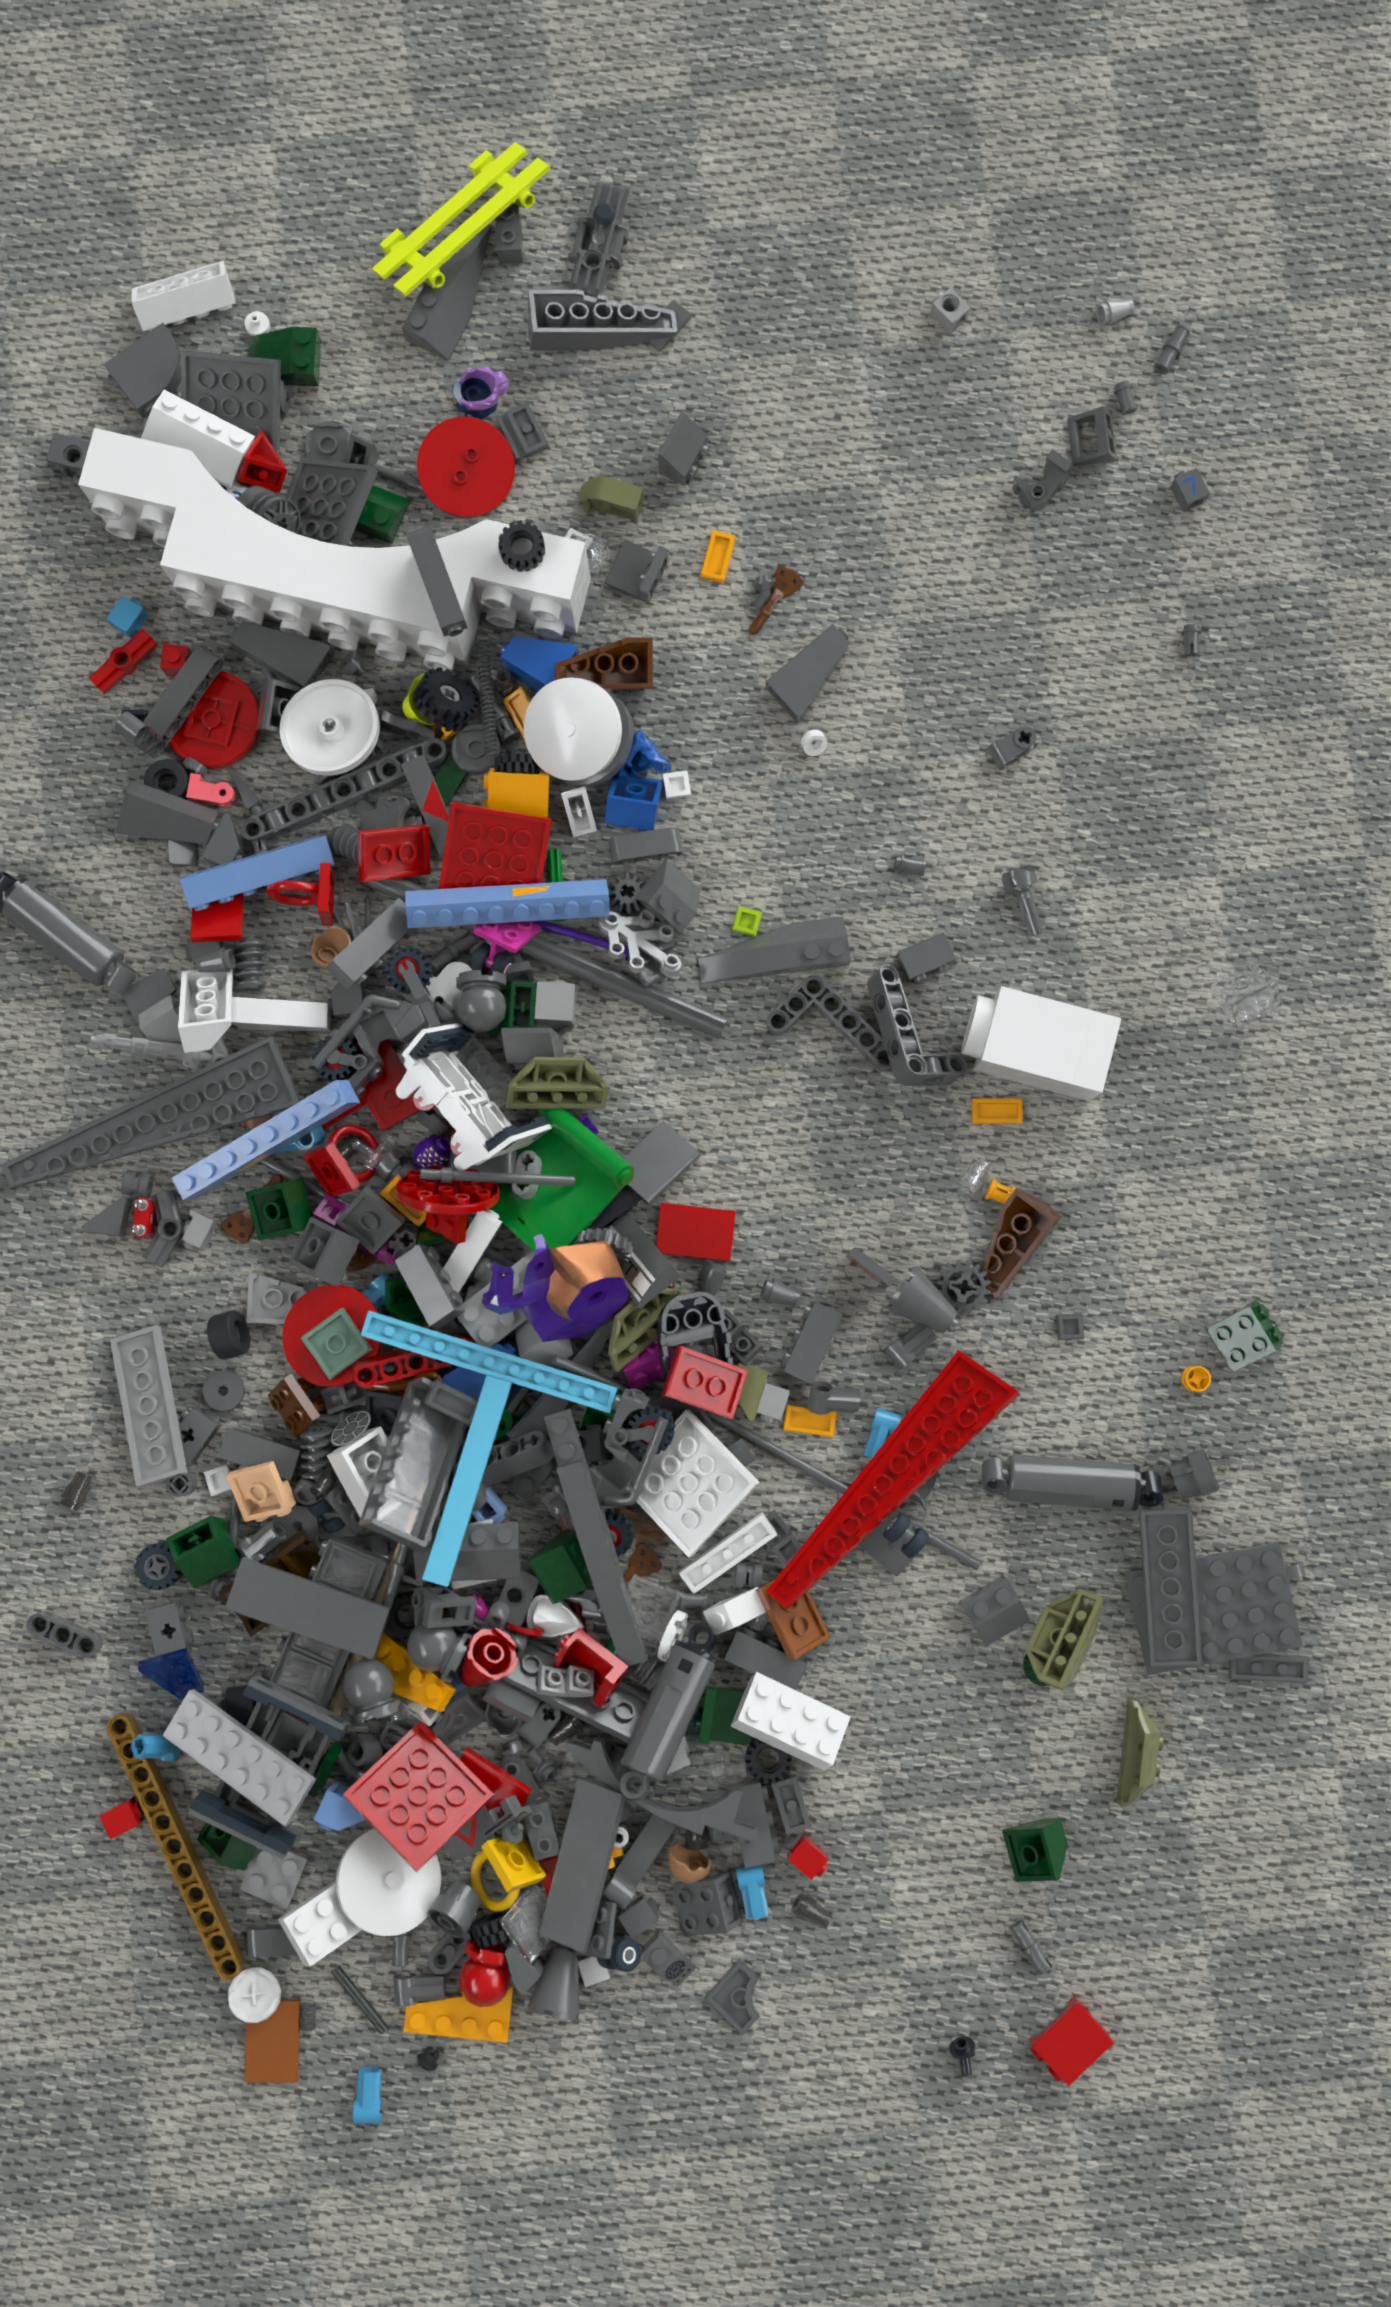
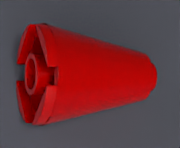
[458,1628,518,1687]

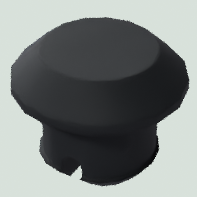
[417,2046,440,2071]

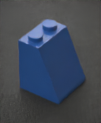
[500,636,579,692]
[442,1342,522,1400]

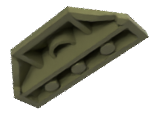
[506,1057,609,1109]
[608,1288,687,1372]
[1026,1588,1104,1690]
[1116,1697,1163,1807]

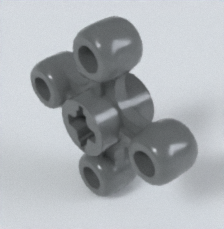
[454,1602,528,1655]

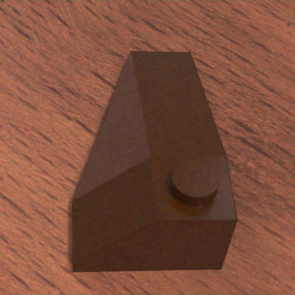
[555,637,653,689]
[977,1188,1062,1299]

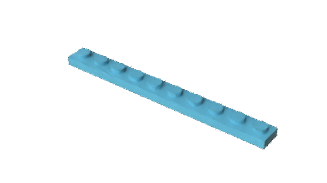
[360,1311,617,1413]

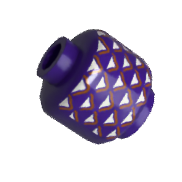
[413,1134,450,1169]

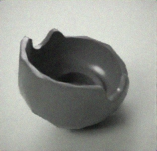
[485,1703,523,1737]

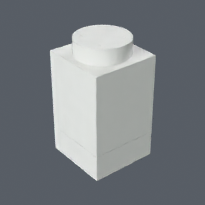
[961,986,1122,1102]

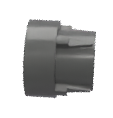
[1170,1449,1220,1499]
[427,1881,482,1938]

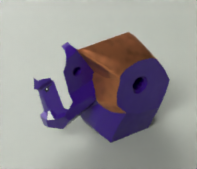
[482,1235,628,1342]

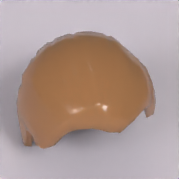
[311,926,351,968]
[669,1842,711,1884]

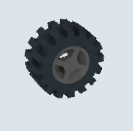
[134,1543,182,1590]

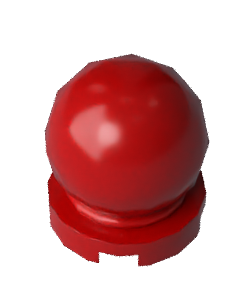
[459,1939,511,2007]

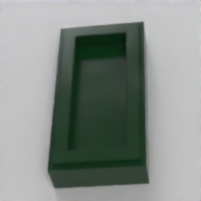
[308,1742,343,1797]

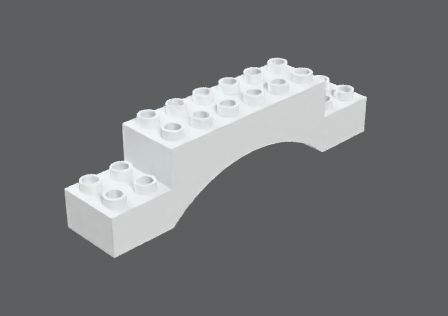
[78,428,591,672]

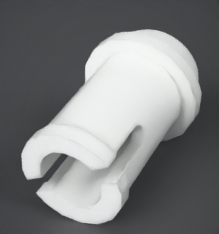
[614,1824,629,1848]

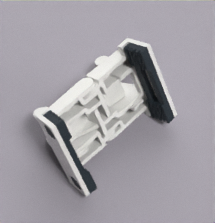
[396,1022,552,1171]

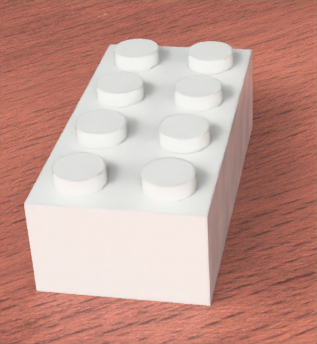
[731,1672,850,1771]

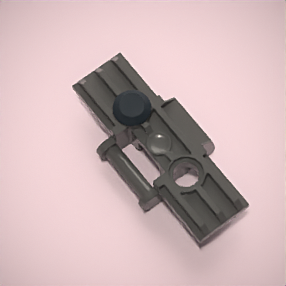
[567,182,629,297]

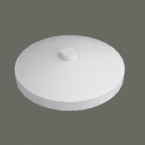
[524,678,622,780]
[280,679,380,776]
[336,1828,441,1936]

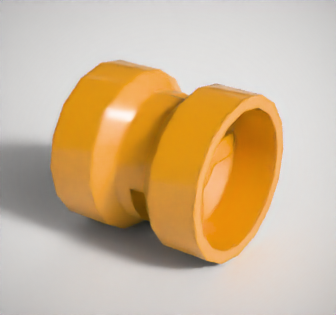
[1181,1366,1211,1392]

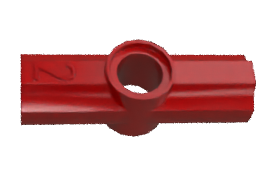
[88,628,159,695]

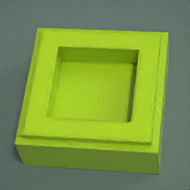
[732,906,762,937]

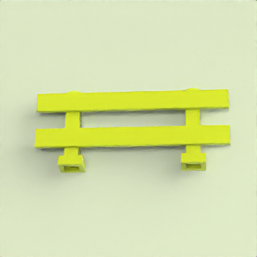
[372,142,550,297]

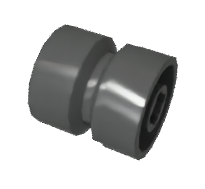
[415,1107,450,1137]
[374,1148,420,1181]

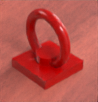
[266,863,335,926]
[302,1124,380,1197]

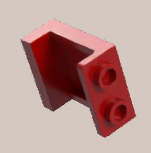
[553,1628,628,1708]
[1029,1996,1114,2087]

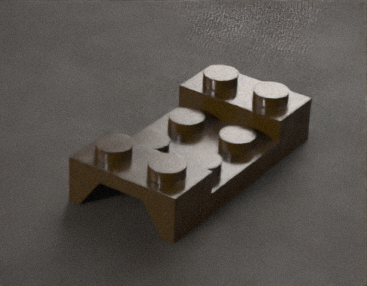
[219,1529,334,1637]

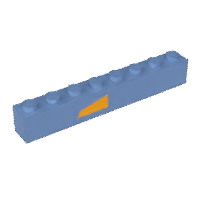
[405,879,610,928]
[172,1080,360,1200]

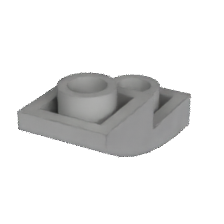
[537,1665,594,1697]

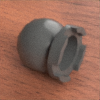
[456,970,507,1032]
[407,1622,473,1685]
[342,1659,403,1726]

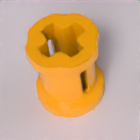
[984,1178,1016,1204]

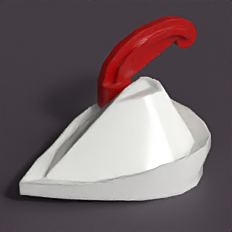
[506,1594,584,1637]

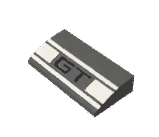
[608,1211,680,1309]

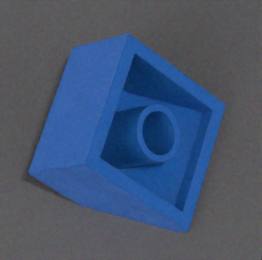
[605,775,663,831]

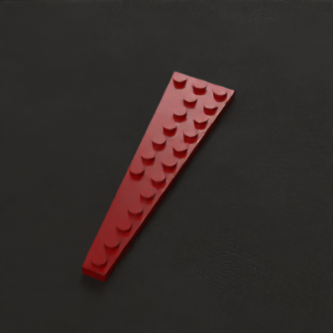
[766,1350,1020,1609]

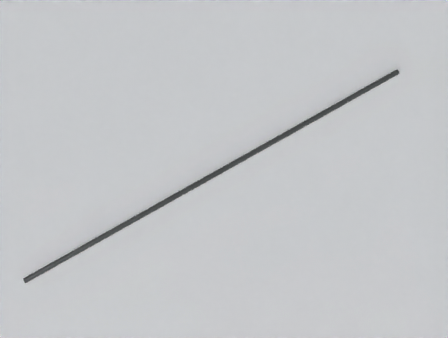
[259,1157,982,1570]

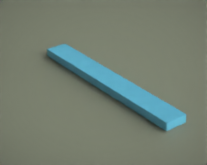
[422,1375,512,1587]

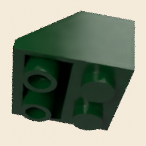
[486,981,537,1035]
[166,1516,240,1588]

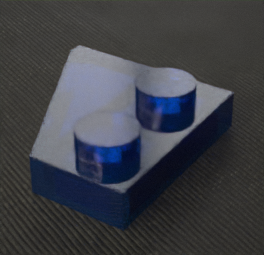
[138,1648,204,1699]

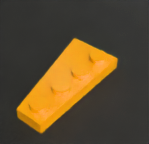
[375,1633,456,1712]
[403,1987,513,2043]

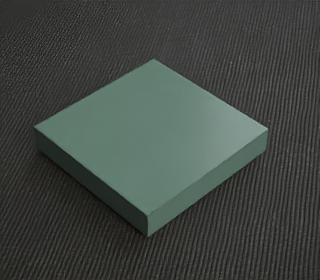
[301,1307,373,1380]

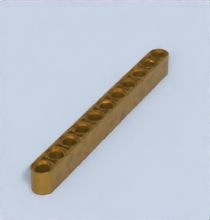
[107,1712,245,1980]

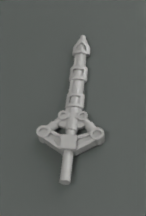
[90,1033,232,1073]

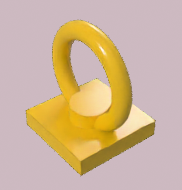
[470,1836,546,1912]

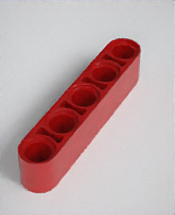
[351,1333,476,1388]

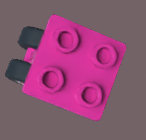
[471,921,541,980]

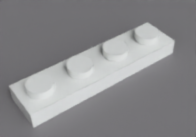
[679,1512,777,1594]

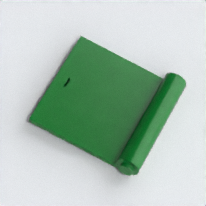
[489,1109,634,1252]

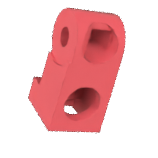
[186,773,237,808]

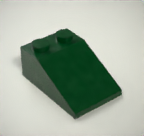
[248,327,322,386]

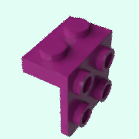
[608,1338,673,1389]

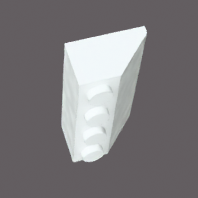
[131,261,236,332]
[141,390,255,489]
[178,969,233,1053]

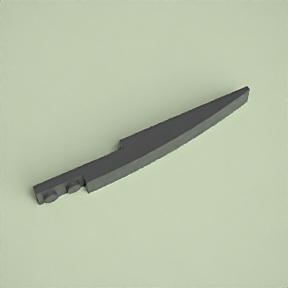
[544,1409,648,1666]

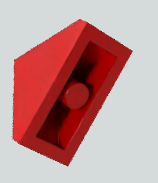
[236,430,288,492]

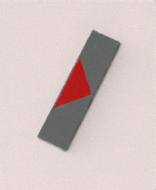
[401,754,449,857]

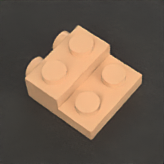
[226,1461,297,1522]

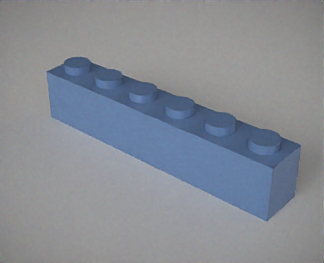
[178,834,335,911]

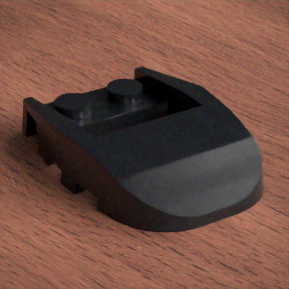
[657,1292,733,1402]

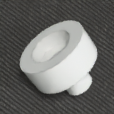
[245,311,270,336]
[801,730,827,756]

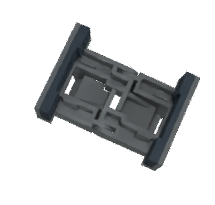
[188,1675,351,1860]

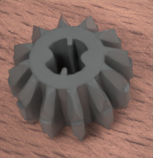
[609,872,646,915]

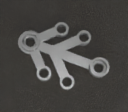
[599,911,681,977]

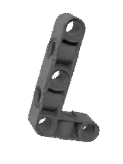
[867,964,967,1086]

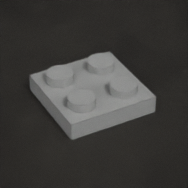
[239,1847,308,1909]

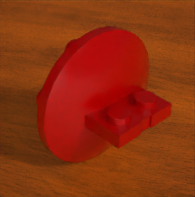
[396,1165,500,1244]

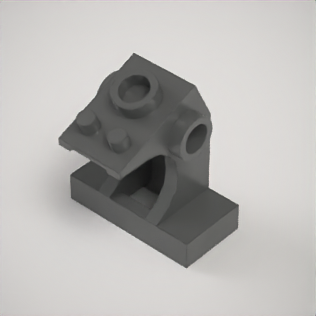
[1012,449,1072,513]
[412,1586,477,1628]

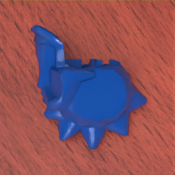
[615,731,671,778]

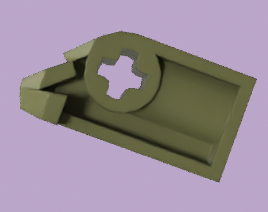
[579,476,644,522]

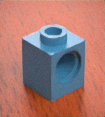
[106,595,148,639]

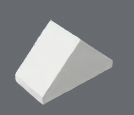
[561,786,597,837]

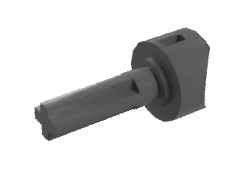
[1002,865,1044,937]

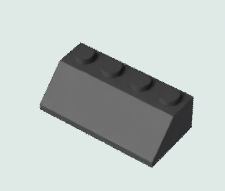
[413,1522,521,1583]

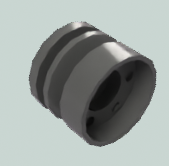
[237,486,301,534]

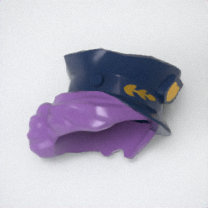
[452,367,509,420]

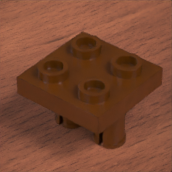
[267,1374,327,1437]

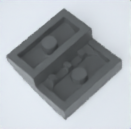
[483,1680,541,1724]

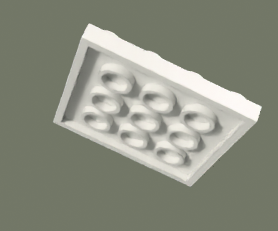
[637,1410,760,1557]

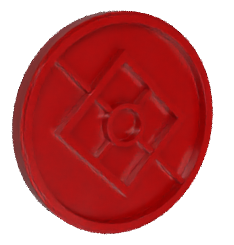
[417,417,515,518]
[169,671,260,769]
[282,1284,383,1387]

